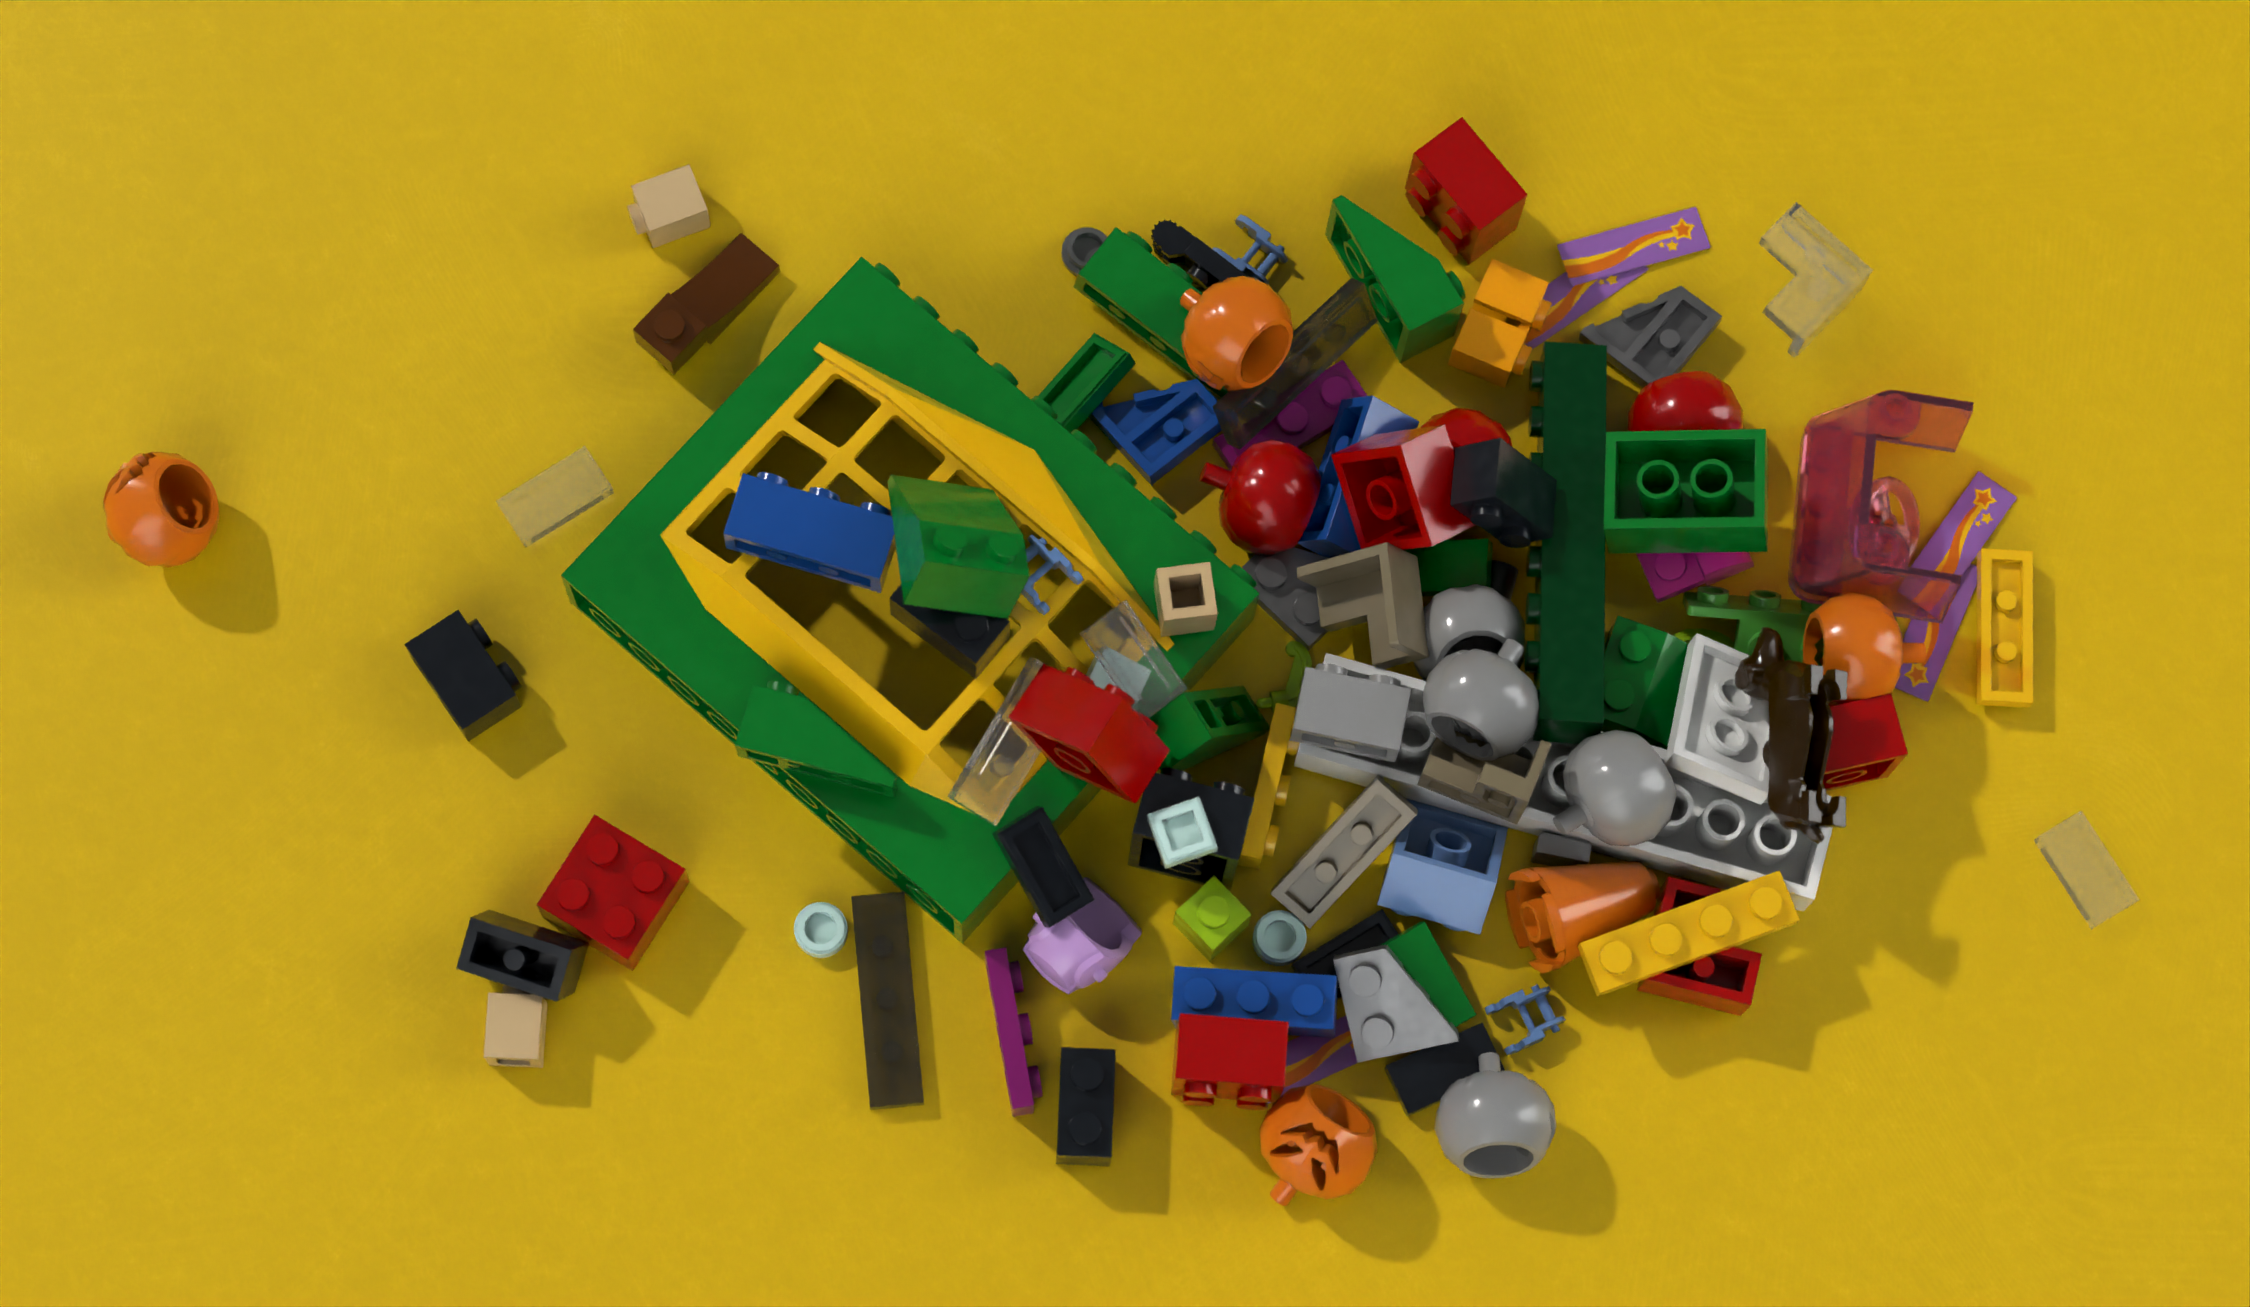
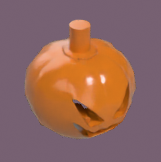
[1180,276,1293,392]
[103,452,219,568]
[1802,593,1926,706]
[1260,1084,1377,1206]

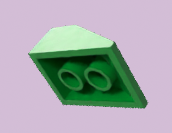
[1325,195,1466,363]
[887,474,1030,619]
[1601,615,1688,749]

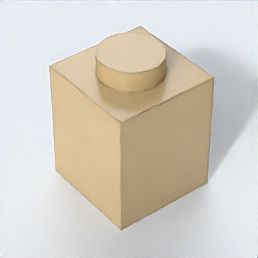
[627,164,711,248]
[1154,562,1218,637]
[484,985,548,1068]

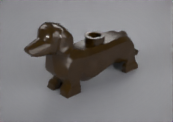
[1735,627,1848,844]

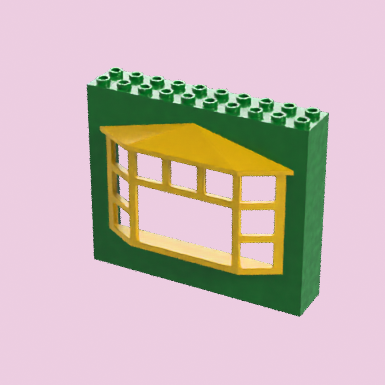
[561,257,1260,944]

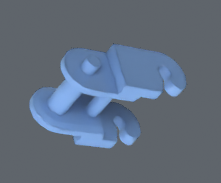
[1213,215,1288,284]
[1021,535,1084,615]
[1484,984,1565,1056]

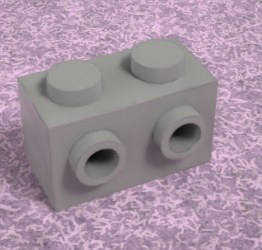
[1290,663,1411,762]

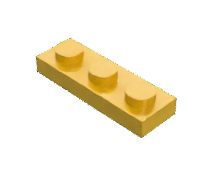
[1977,548,2033,708]
[1238,703,1299,870]

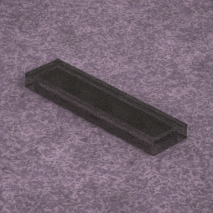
[1212,278,1378,450]
[851,891,924,1110]

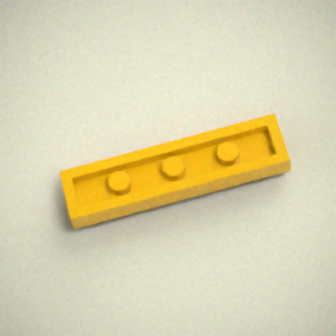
[1577,870,1800,997]

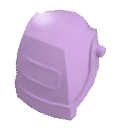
[1023,877,1142,995]

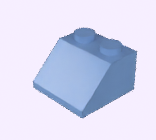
[1377,798,1508,935]

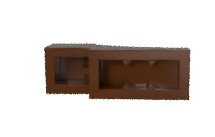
[633,233,780,375]

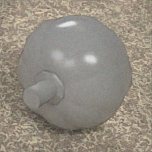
[1413,584,1526,681]
[1422,639,1539,761]
[1553,730,1676,846]
[1435,1052,1556,1178]

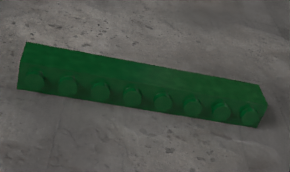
[1525,341,1607,744]

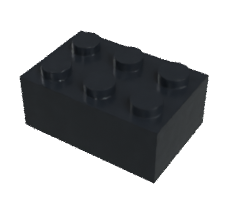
[1128,768,1255,891]

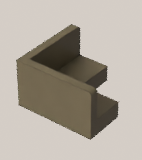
[1296,542,1429,669]
[1417,730,1551,825]

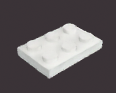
[1664,633,1769,805]

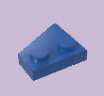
[1089,379,1231,485]

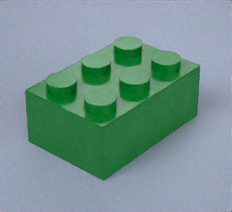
[1604,429,1769,554]

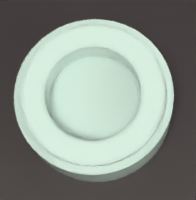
[794,902,848,958]
[1252,910,1307,966]

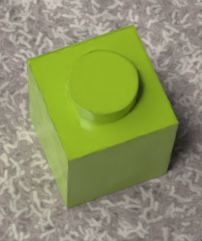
[1173,876,1252,962]

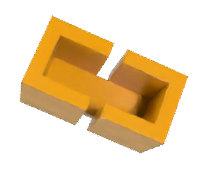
[1448,259,1552,388]

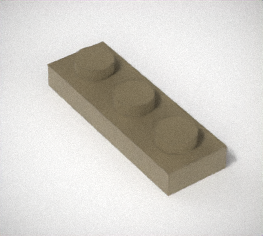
[1270,774,1418,928]

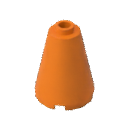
[1505,861,1660,974]

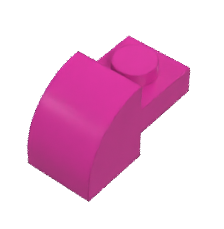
[1636,552,1754,604]

